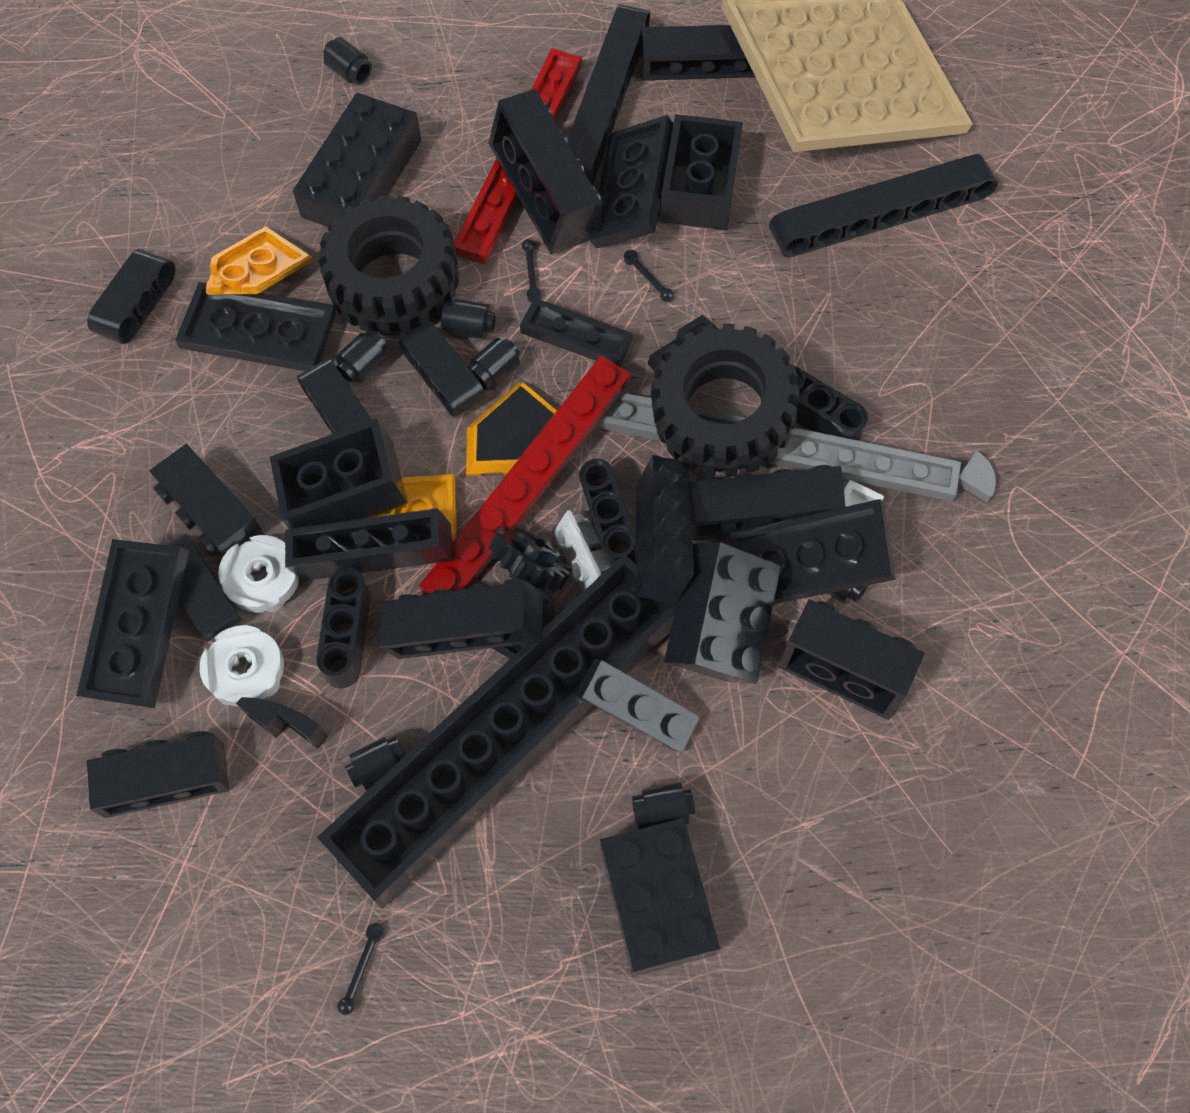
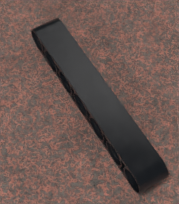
[567,4,651,186]
[769,154,999,257]

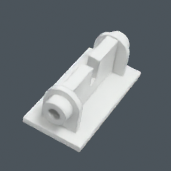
[554,510,611,592]

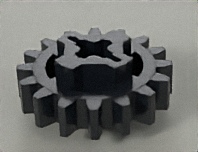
[488,525,571,592]

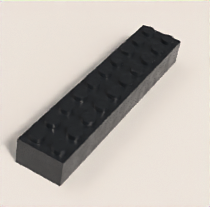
[317,554,676,909]

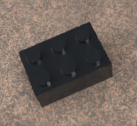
[660,114,743,230]
[270,418,408,529]
[664,542,781,684]
[778,599,925,720]
[600,818,720,977]

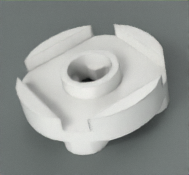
[218,535,300,613]
[200,625,284,707]

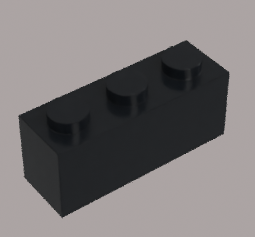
[149,443,264,557]
[87,731,229,818]

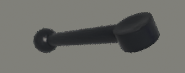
[522,239,541,303]
[624,250,674,302]
[337,923,384,1015]

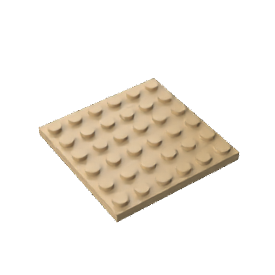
[721,0,973,152]

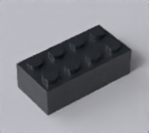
[488,89,602,254]
[293,92,422,227]

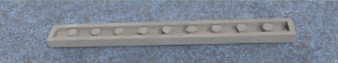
[596,392,961,502]

